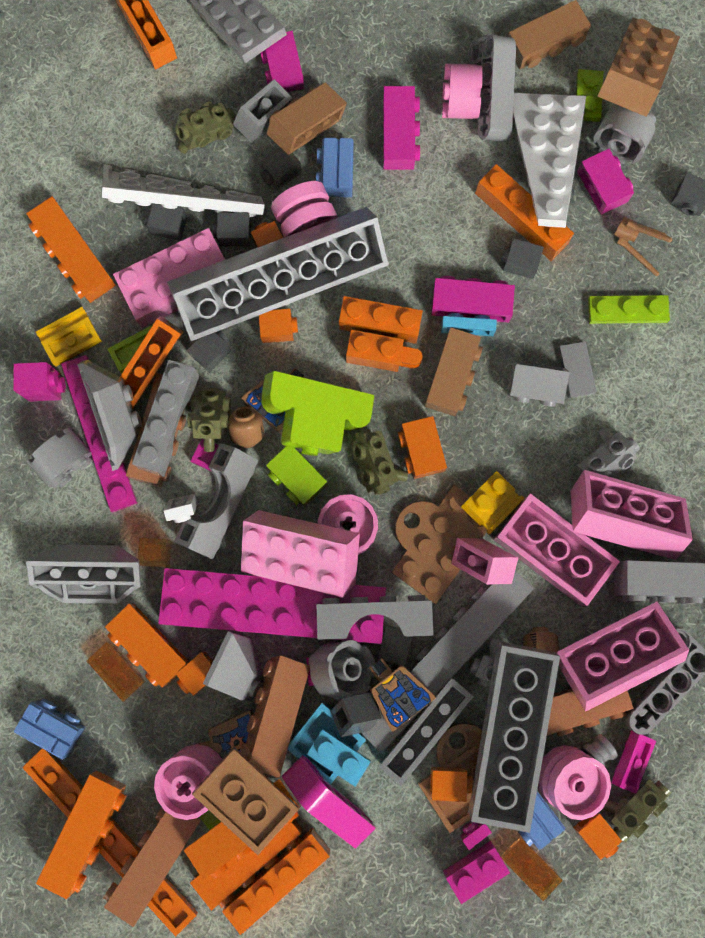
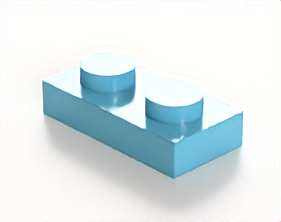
[441,313,497,336]
[307,729,371,787]

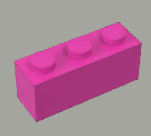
[383,86,420,170]
[431,276,515,323]

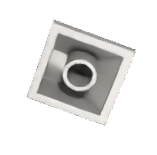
[203,631,263,702]

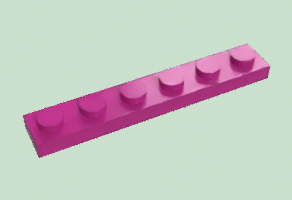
[61,355,138,513]

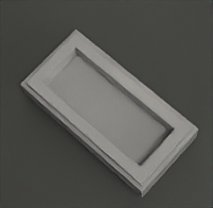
[558,341,597,399]

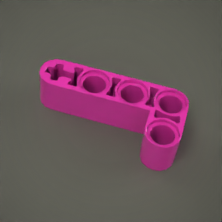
[282,755,376,849]

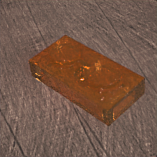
[86,642,145,702]
[501,836,563,901]

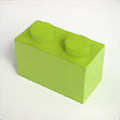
[266,446,328,507]

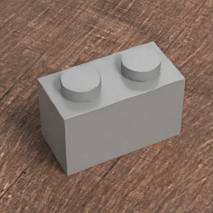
[233,79,293,143]
[508,360,570,407]

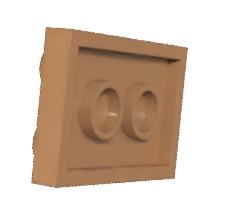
[192,747,299,855]

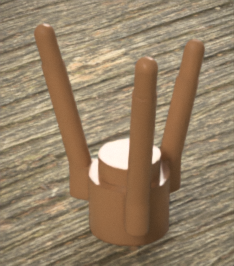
[614,216,672,276]

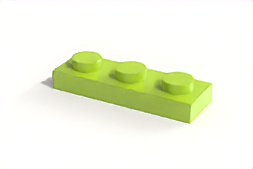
[588,295,670,324]

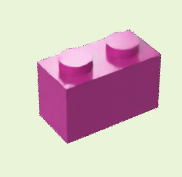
[260,30,304,92]
[577,149,634,215]
[13,362,66,402]
[443,841,510,904]

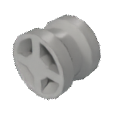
[581,734,618,766]

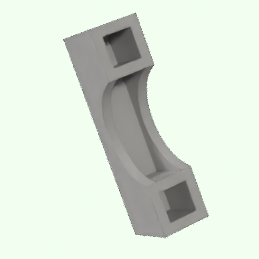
[132,360,199,477]
[174,443,259,559]
[316,595,433,639]

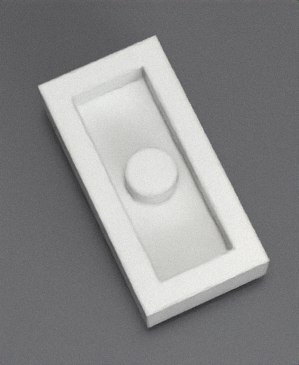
[164,493,198,523]

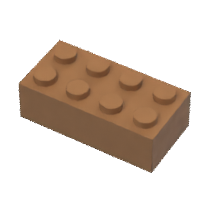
[598,17,680,117]

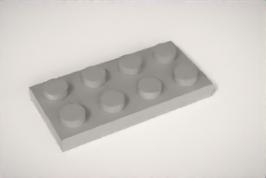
[190,0,287,63]

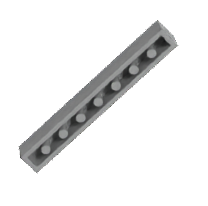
[361,571,534,753]

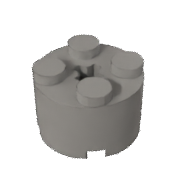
[593,105,656,165]
[27,428,93,488]
[309,640,375,699]

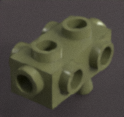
[175,101,235,154]
[187,388,231,452]
[351,429,408,495]
[603,779,672,843]

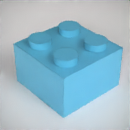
[287,701,366,784]

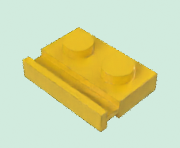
[36,307,102,367]
[461,471,524,534]

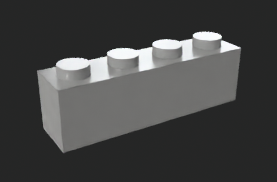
[379,678,474,786]

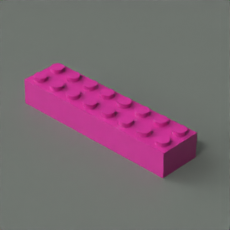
[158,568,386,644]

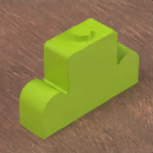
[261,371,374,456]

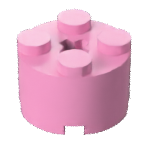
[442,63,482,119]

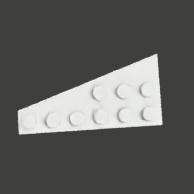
[513,93,586,228]
[102,164,264,217]

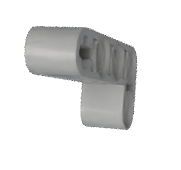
[468,34,516,142]
[623,628,705,735]

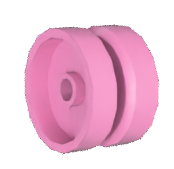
[271,181,338,238]
[318,494,378,555]
[154,744,222,820]
[537,745,611,820]

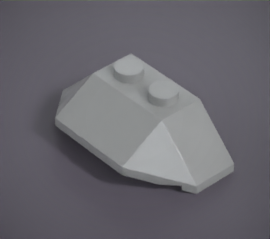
[77,360,142,471]
[26,545,141,604]

